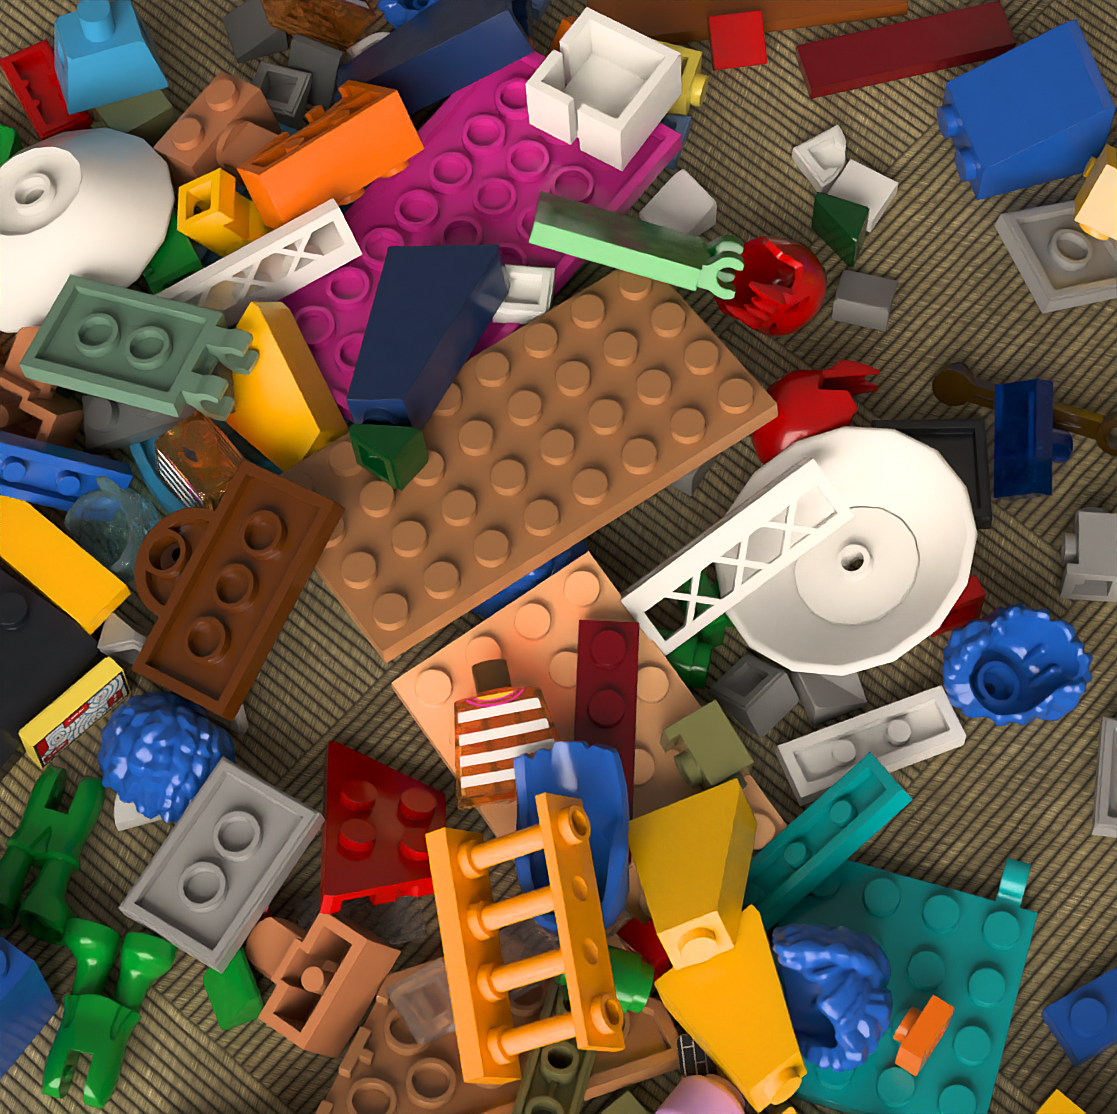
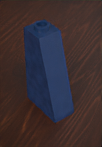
[334,0,534,115]
[346,244,511,431]

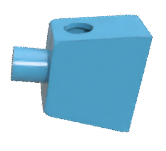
[54,0,169,115]

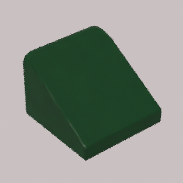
[811,192,870,267]
[348,423,429,491]

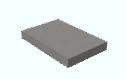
[118,757,325,974]

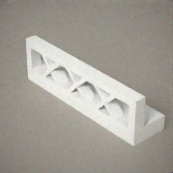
[155,198,362,328]
[619,457,855,656]

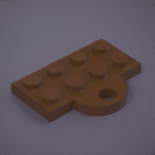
[131,459,345,722]

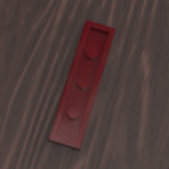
[795,1,1016,99]

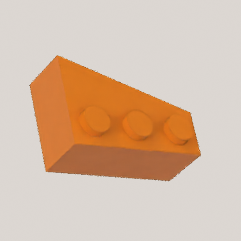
[237,80,424,229]

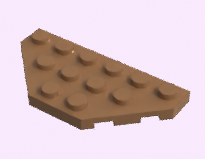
[315,937,680,1114]

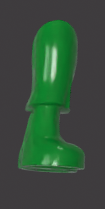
[0,764,106,946]
[42,918,178,1109]

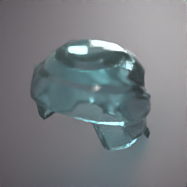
[64,476,158,583]

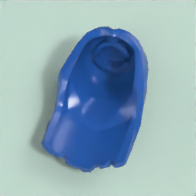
[513,740,629,937]

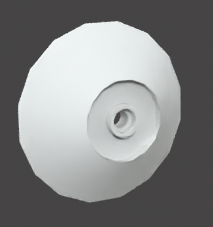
[0,127,175,333]
[714,426,978,676]

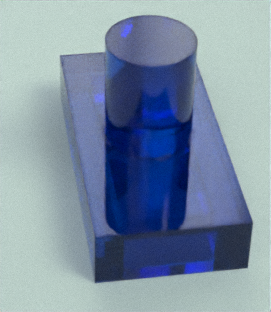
[994,378,1074,501]

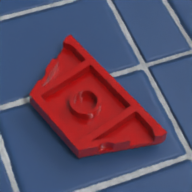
[320,741,446,914]

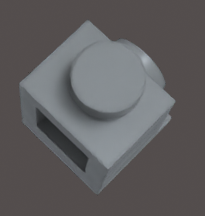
[1059,507,1117,602]

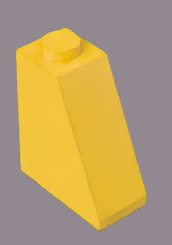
[225,301,349,472]
[628,778,757,971]
[654,904,807,1113]

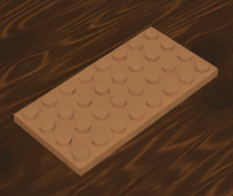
[279,269,778,663]

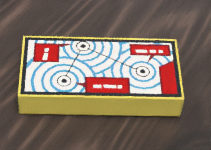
[18,656,131,769]

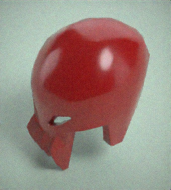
[714,235,828,337]
[752,359,880,465]

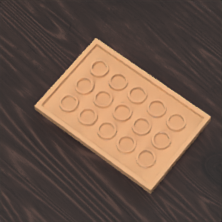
[392,551,787,950]

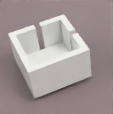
[525,7,682,171]

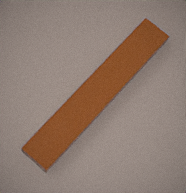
[587,0,908,44]

